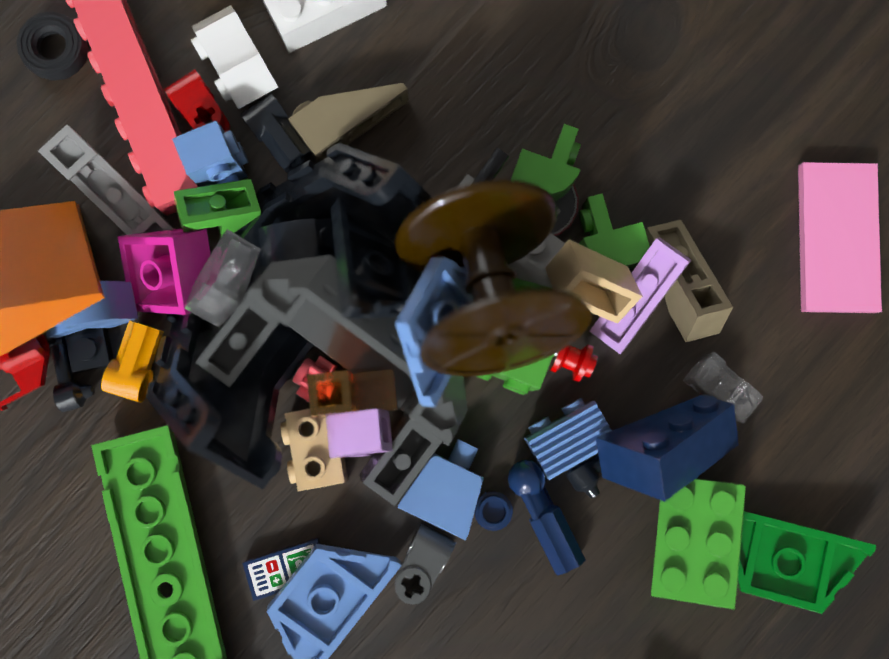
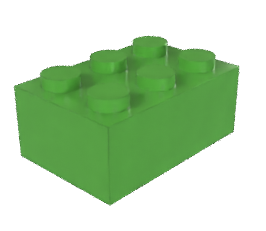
[651,478,746,609]

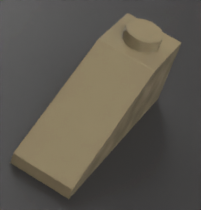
[288,83,409,162]
[646,220,733,342]

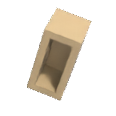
[545,240,643,324]

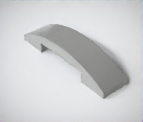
[38,124,174,235]

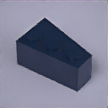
[596,395,739,502]

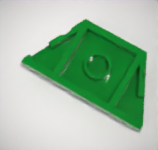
[737,511,876,614]

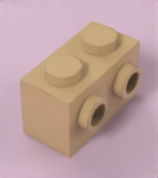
[281,405,348,491]

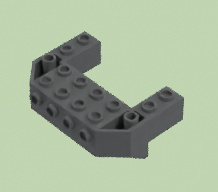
[195,255,468,506]

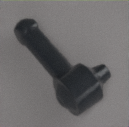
[47,336,95,413]
[565,455,601,498]

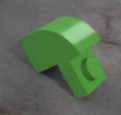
[511,124,581,201]
[579,194,650,269]

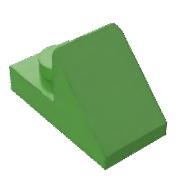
[174,179,261,239]

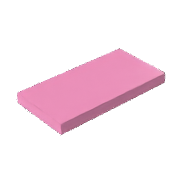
[798,162,882,313]

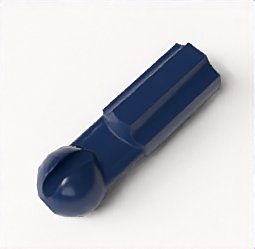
[508,460,586,575]

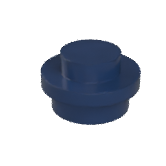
[474,491,513,531]

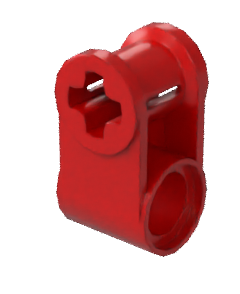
[164,69,231,132]

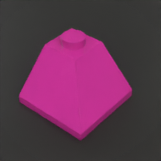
[118,229,212,315]

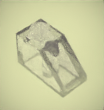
[184,229,261,327]

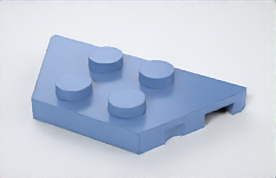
[395,257,474,407]
[267,544,402,659]

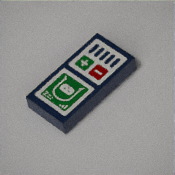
[242,538,321,601]

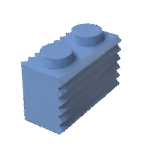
[524,398,612,480]

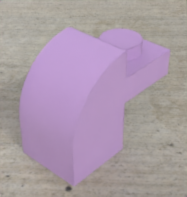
[326,409,393,459]

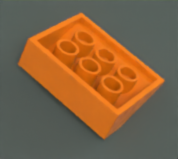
[0,201,105,356]

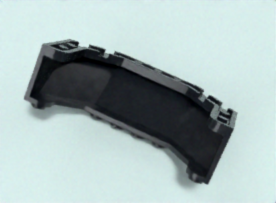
[146,143,433,490]

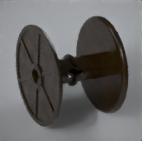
[395,180,591,376]

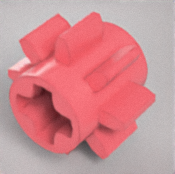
[292,356,341,404]

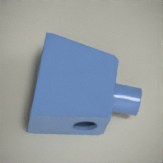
[397,439,483,540]

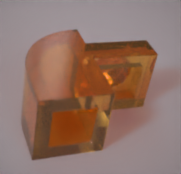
[307,369,398,419]

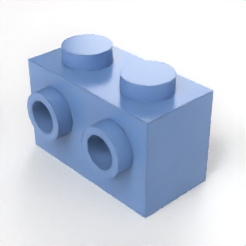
[172,120,249,187]

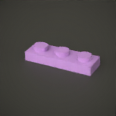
[590,237,691,354]

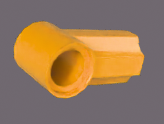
[101,321,164,403]

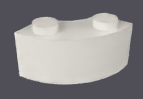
[191,5,278,109]

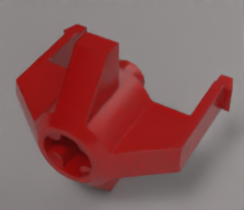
[0,333,50,411]

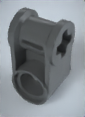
[395,524,456,605]

